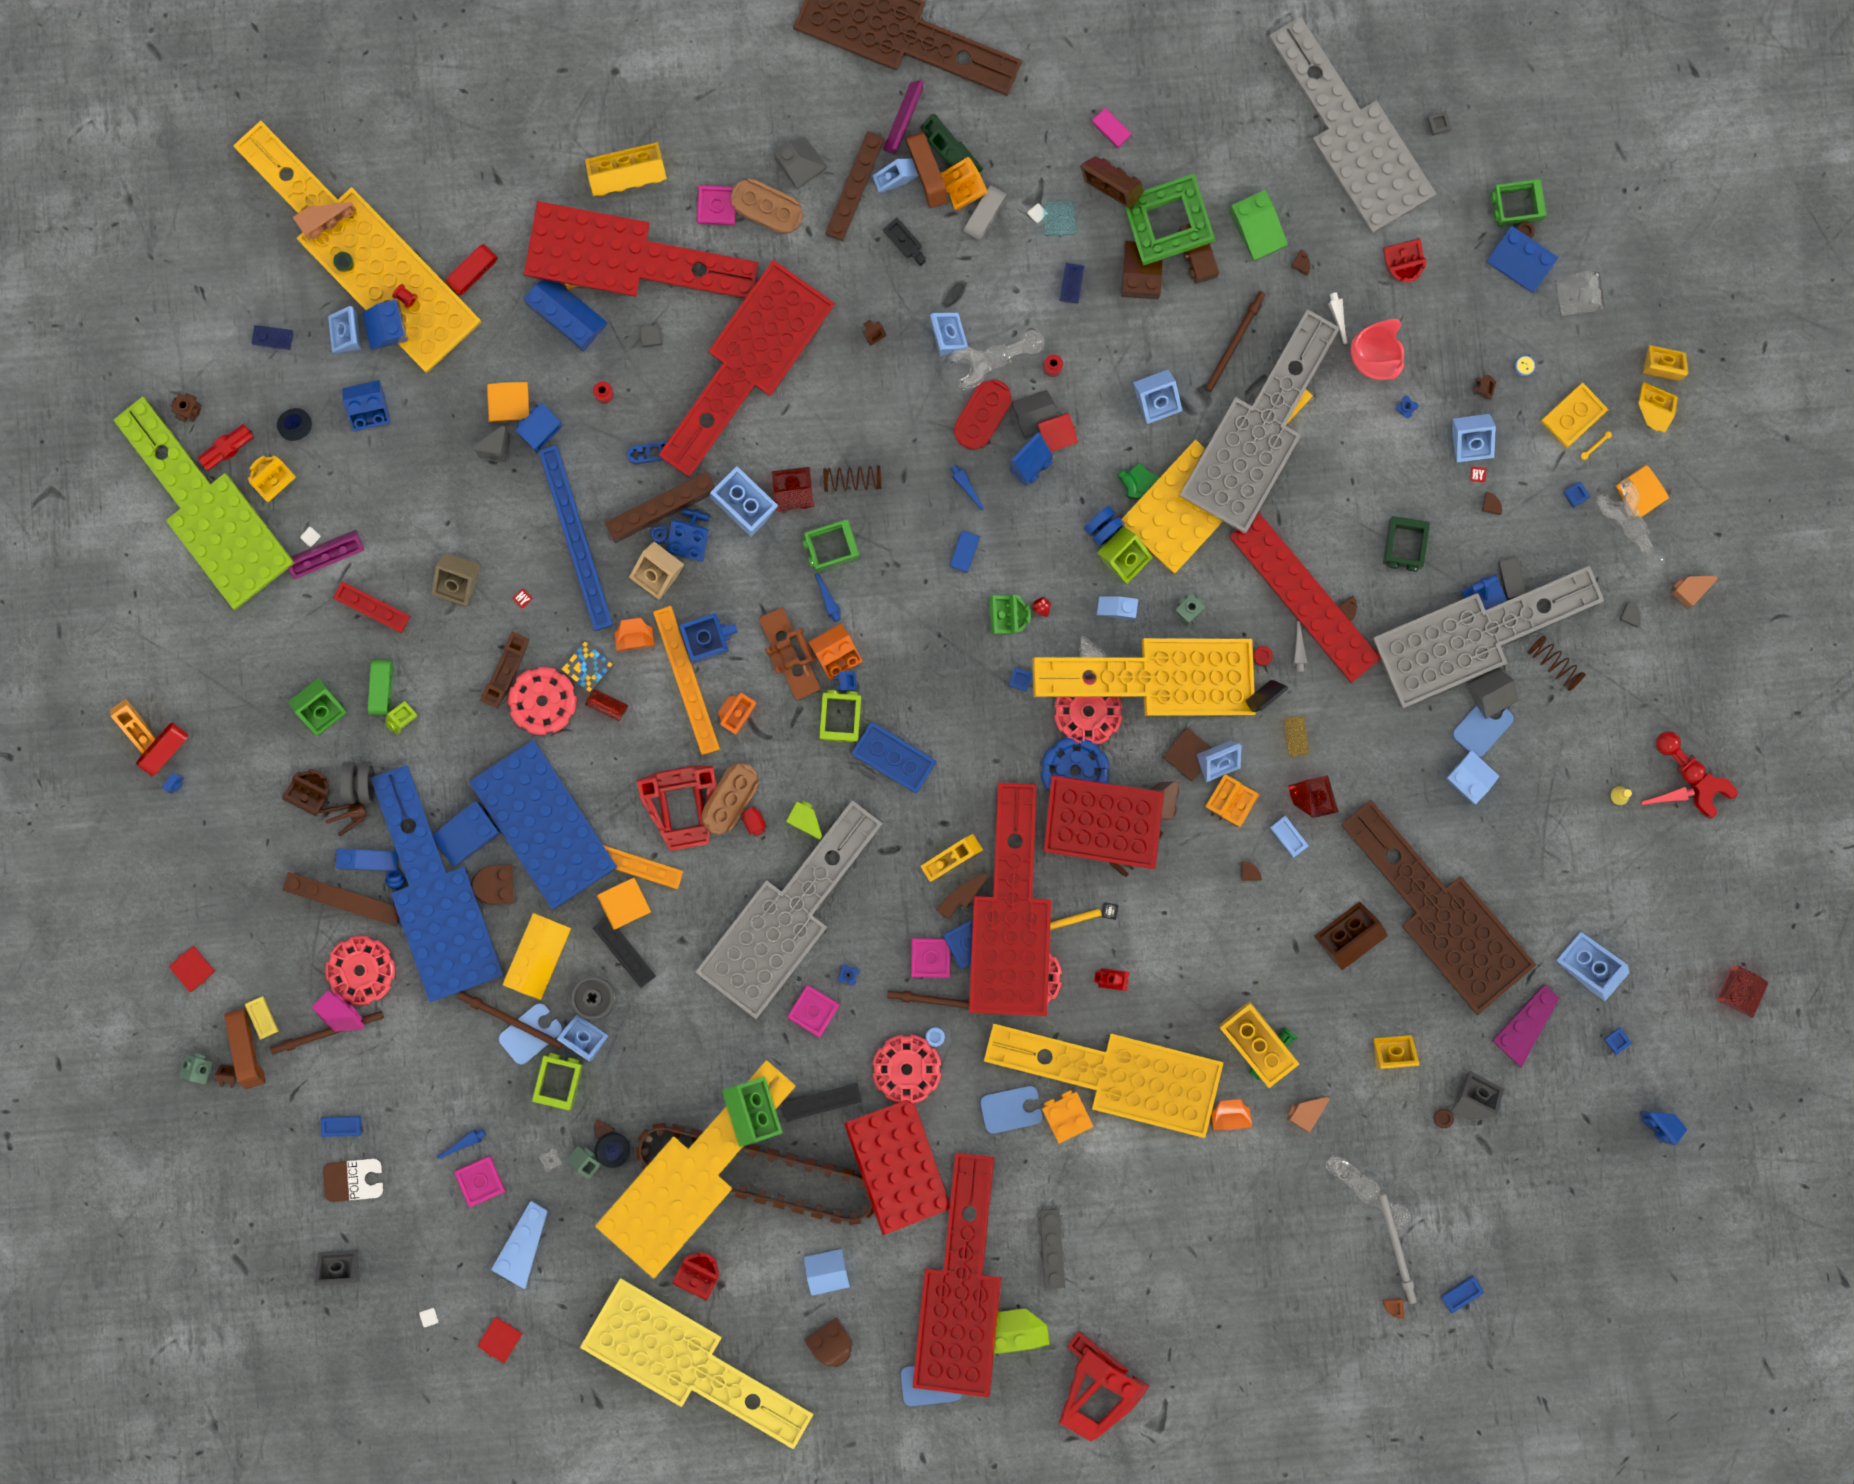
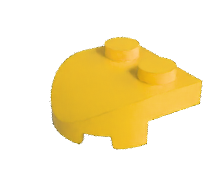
[248,455,296,502]

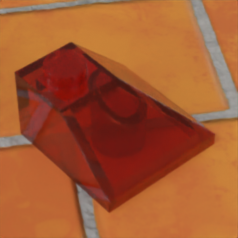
[1288,775,1339,818]

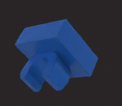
[834,671,857,691]

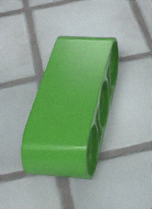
[368,659,393,715]

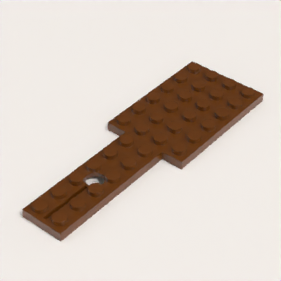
[793,0,1022,96]
[1341,800,1536,1015]

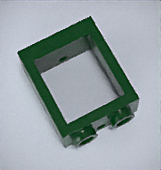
[1383,516,1430,572]

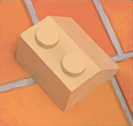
[629,542,684,600]

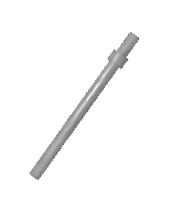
[1378,1192,1417,1304]

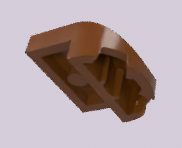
[282,769,329,817]
[472,865,514,905]
[804,1318,853,1367]

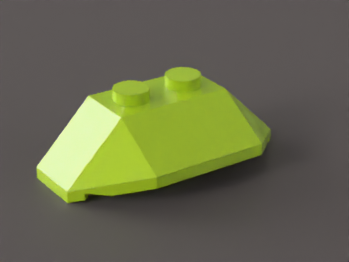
[994,1308,1050,1354]

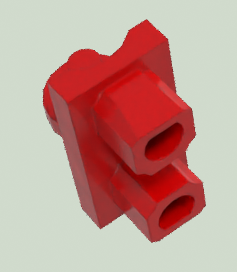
[1094,968,1130,991]

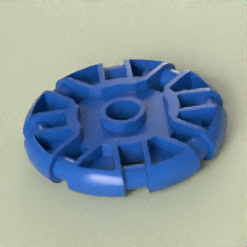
[1041,736,1110,791]

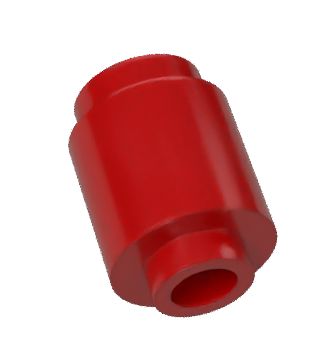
[1043,354,1063,377]
[593,381,614,404]
[742,807,767,837]

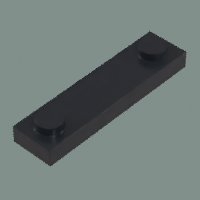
[593,917,656,988]
[782,1083,862,1122]

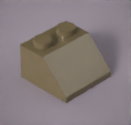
[431,552,480,607]

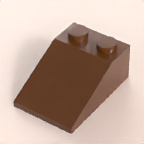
[1121,241,1162,300]

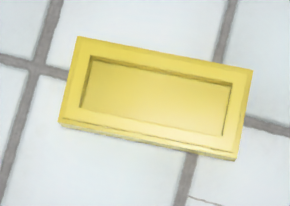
[245,996,279,1040]

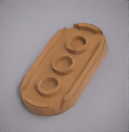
[731,179,803,234]
[702,763,758,835]

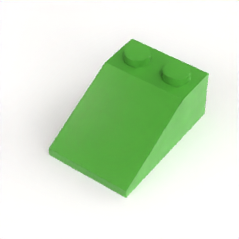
[1229,190,1288,261]

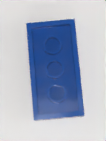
[851,721,937,794]

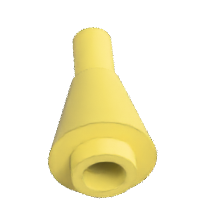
[1611,786,1632,805]

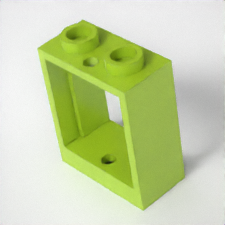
[819,690,861,743]
[532,1053,583,1111]

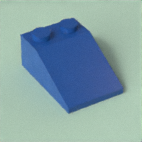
[1010,432,1053,486]
[433,801,501,867]

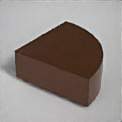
[1291,250,1310,276]
[1482,492,1502,515]
[1339,596,1357,622]
[1241,861,1262,881]
[594,1119,614,1139]

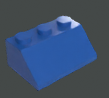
[1486,226,1559,293]

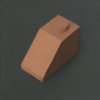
[1671,576,1718,608]
[1287,1097,1330,1132]

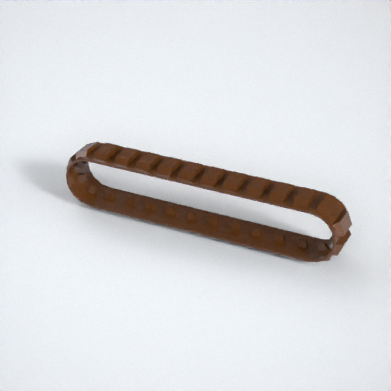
[635,1122,874,1226]

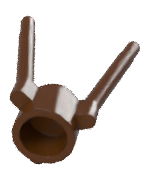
[319,802,367,836]

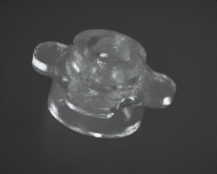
[539,1149,562,1172]

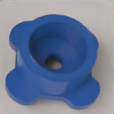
[1396,396,1418,418]
[649,525,669,545]
[838,964,859,986]

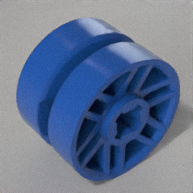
[1083,506,1125,547]

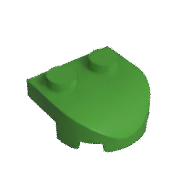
[989,595,1031,635]

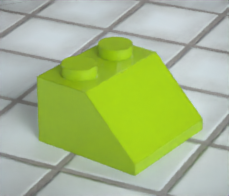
[1097,526,1153,584]

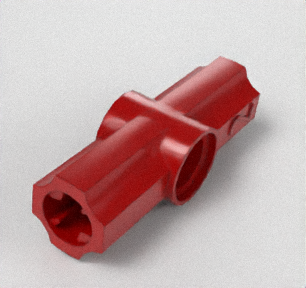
[197,424,254,471]

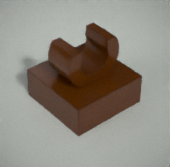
[863,320,886,346]
[1472,375,1496,400]
[215,1065,237,1088]

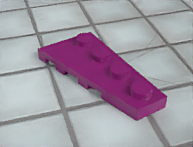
[1492,985,1559,1068]

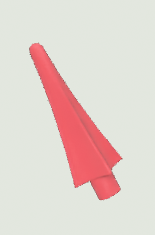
[1641,787,1695,805]

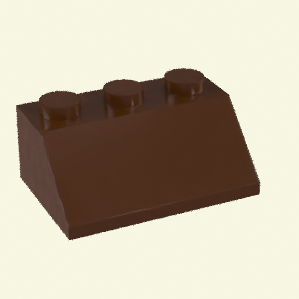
[1080,156,1144,209]
[1314,902,1388,970]

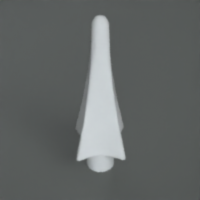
[1328,293,1347,344]

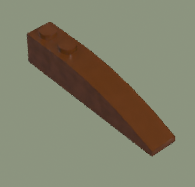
[282,872,399,927]

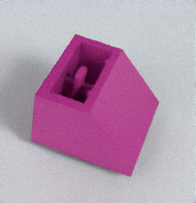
[311,991,365,1032]

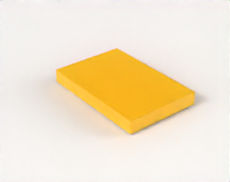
[1540,382,1609,449]

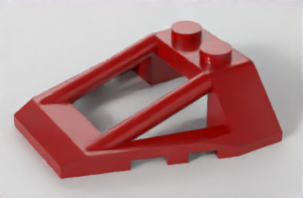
[637,765,717,851]
[1059,1349,1149,1442]

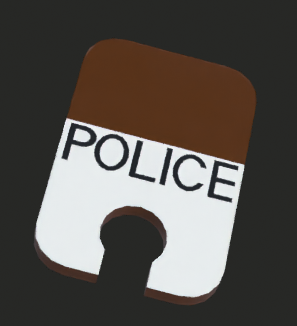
[323,1159,384,1202]

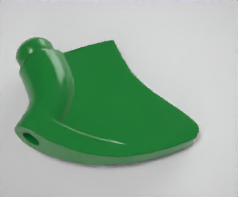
[1117,463,1161,499]

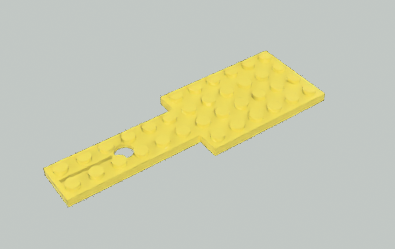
[580,1278,813,1449]

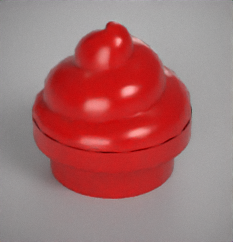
[1032,597,1051,617]

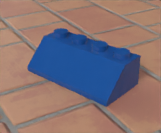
[523,280,608,352]

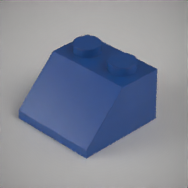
[362,299,408,350]

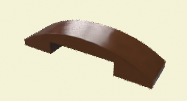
[480,631,530,709]

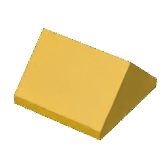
[1643,345,1688,382]
[1373,1035,1419,1069]

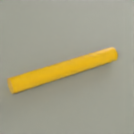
[1050,908,1102,930]

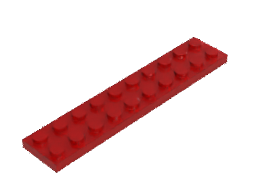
[1229,513,1381,683]

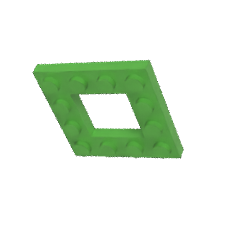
[1125,174,1216,266]

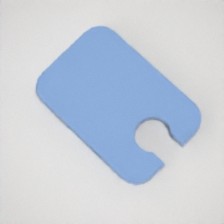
[499,1004,562,1064]

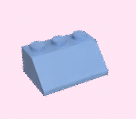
[710,467,778,537]

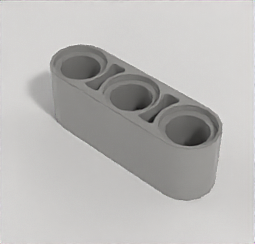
[964,185,1007,241]

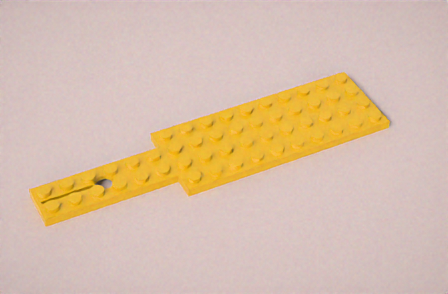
[233,121,482,373]

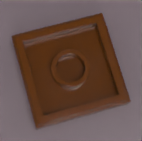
[1162,728,1211,781]

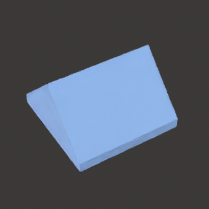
[328,306,362,353]
[930,313,968,357]
[1196,741,1242,782]
[557,1015,608,1061]
[804,1248,850,1296]

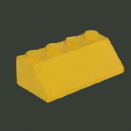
[585,142,667,196]
[503,913,572,1000]

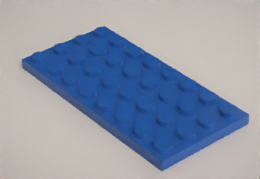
[469,740,617,910]

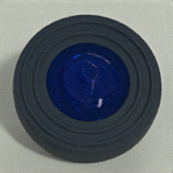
[277,408,312,441]
[595,1132,630,1168]

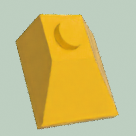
[1638,382,1678,433]

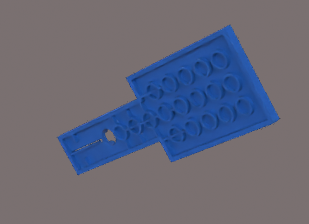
[371,765,504,1003]

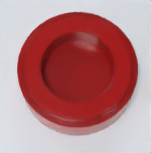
[1253,646,1273,666]

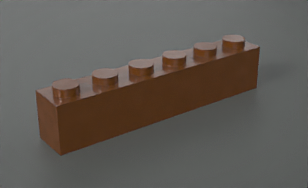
[605,471,715,543]

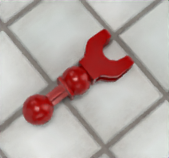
[1656,731,1738,819]

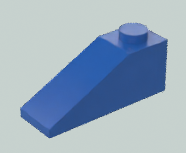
[336,849,399,871]

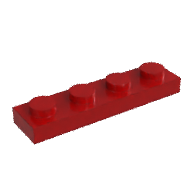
[333,582,411,633]

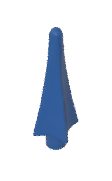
[950,465,984,510]
[815,574,841,622]
[437,1129,486,1159]

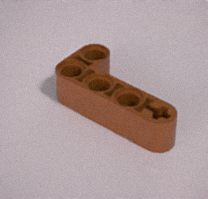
[905,132,948,208]
[224,1008,266,1089]

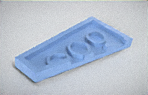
[491,1201,548,1289]

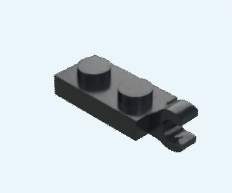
[883,218,926,266]

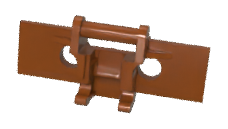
[758,607,821,701]

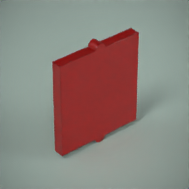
[1037,413,1078,452]
[169,946,215,992]
[477,1317,523,1363]

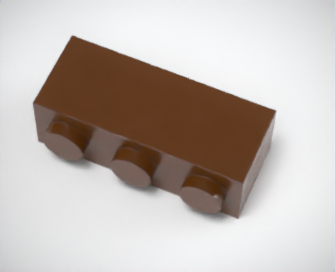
[1178,223,1219,284]

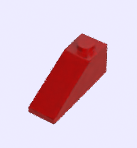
[1067,1331,1129,1374]

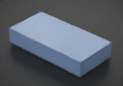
[1269,816,1309,858]

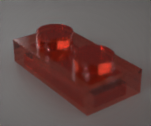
[585,689,628,721]

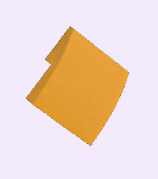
[941,157,988,210]
[487,382,529,423]
[1615,465,1669,519]
[1205,774,1260,828]
[597,878,651,930]

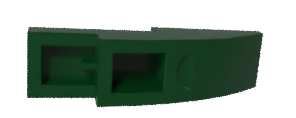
[920,114,983,173]

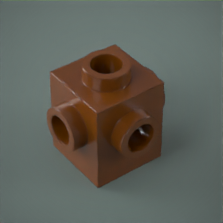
[171,393,202,422]

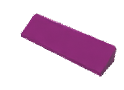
[883,80,924,155]
[288,530,365,579]

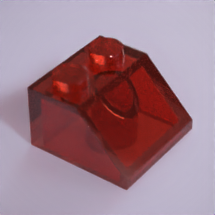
[772,467,814,511]
[1717,966,1768,1018]

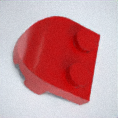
[1383,238,1426,282]
[672,1252,719,1301]

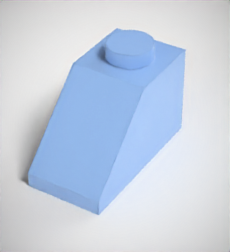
[872,159,919,193]
[1096,596,1138,621]

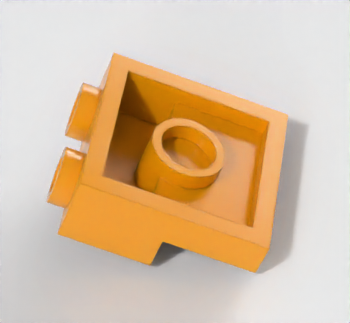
[1041,1090,1093,1144]

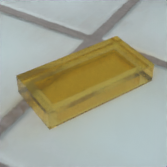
[1284,716,1309,757]

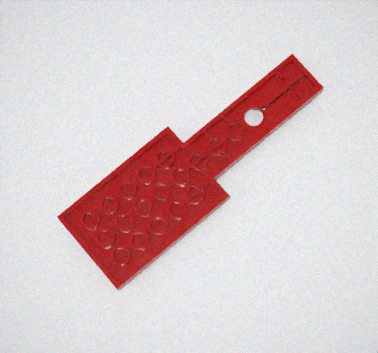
[523,201,758,299]
[658,260,835,478]
[969,783,1051,1017]
[913,1153,1002,1398]

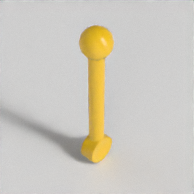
[1580,431,1612,460]

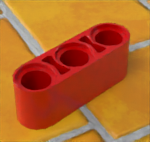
[446,244,498,296]
[136,722,188,777]

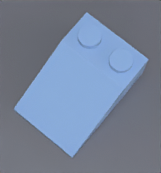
[1557,932,1629,1001]

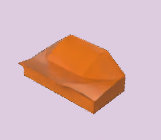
[614,618,655,652]
[718,692,757,735]
[1211,1099,1252,1131]

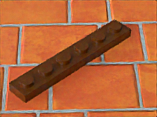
[825,131,885,242]

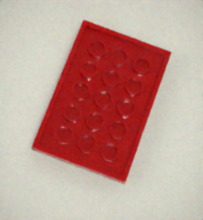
[1044,775,1164,869]
[844,1100,950,1235]

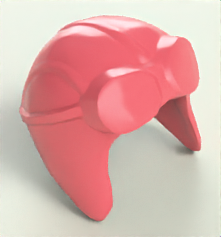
[1350,319,1404,380]

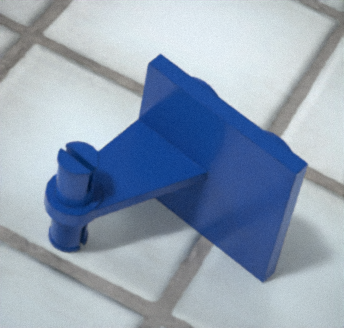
[666,507,710,562]
[1461,574,1507,610]

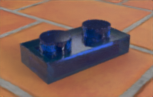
[1059,263,1084,304]
[251,325,293,350]

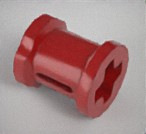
[392,284,418,309]

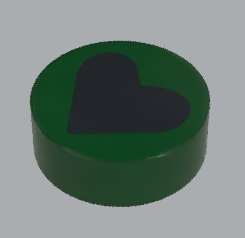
[333,252,354,272]

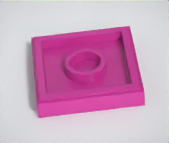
[697,185,736,226]
[911,938,950,978]
[787,985,840,1038]
[454,1156,506,1208]

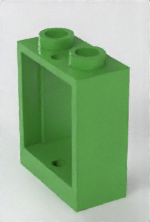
[1490,179,1547,227]
[802,519,860,572]

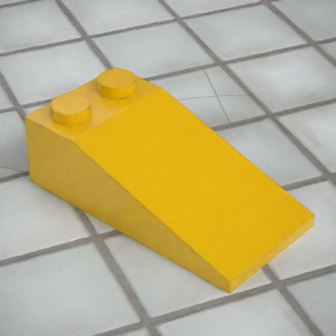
[1219,1000,1299,1088]

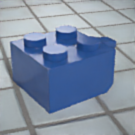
[679,613,738,664]

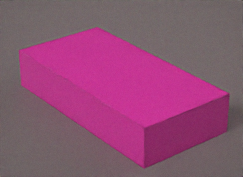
[1092,108,1132,149]

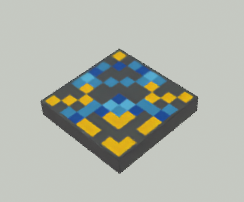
[560,640,615,694]

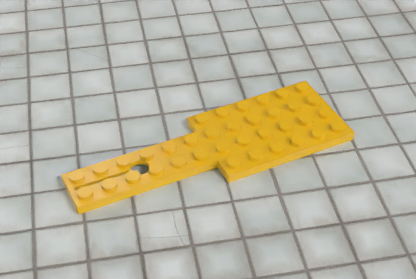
[1122,389,1313,574]
[1032,638,1256,716]
[984,1024,1224,1138]
[595,1060,796,1279]

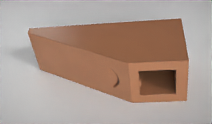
[293,202,356,240]

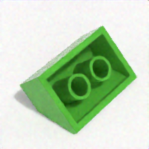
[722,1077,782,1147]

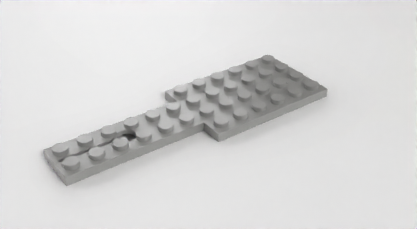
[1268,17,1436,234]
[1179,309,1340,534]
[1372,566,1604,708]
[696,800,883,1019]

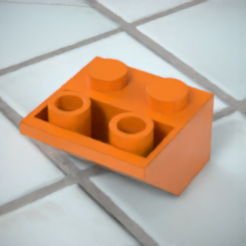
[808,623,863,680]

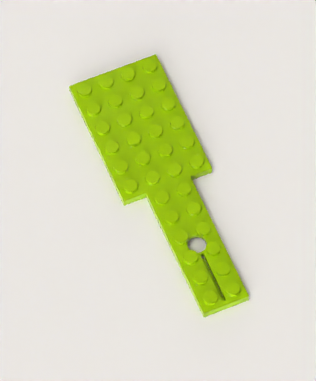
[114,396,295,610]

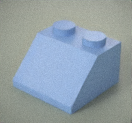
[1133,370,1182,424]
[1452,414,1496,463]
[1445,750,1500,804]

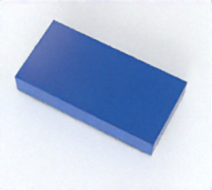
[950,530,980,573]
[321,1116,361,1137]
[1440,1275,1484,1314]

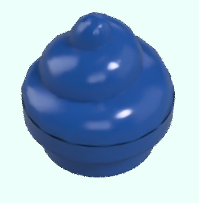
[385,870,405,891]

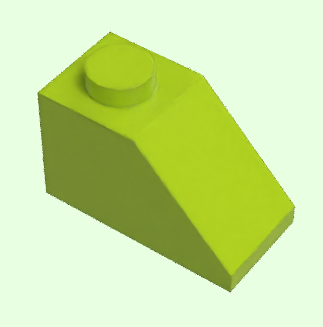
[786,800,823,841]

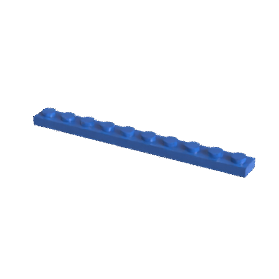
[539,445,613,631]

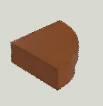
[1382,1298,1404,1319]

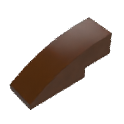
[936,874,988,919]

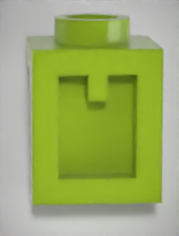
[385,701,417,735]

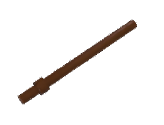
[1204,291,1266,392]
[887,990,969,1009]
[457,991,563,1050]
[270,1011,384,1054]

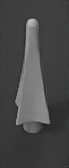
[1293,621,1308,673]

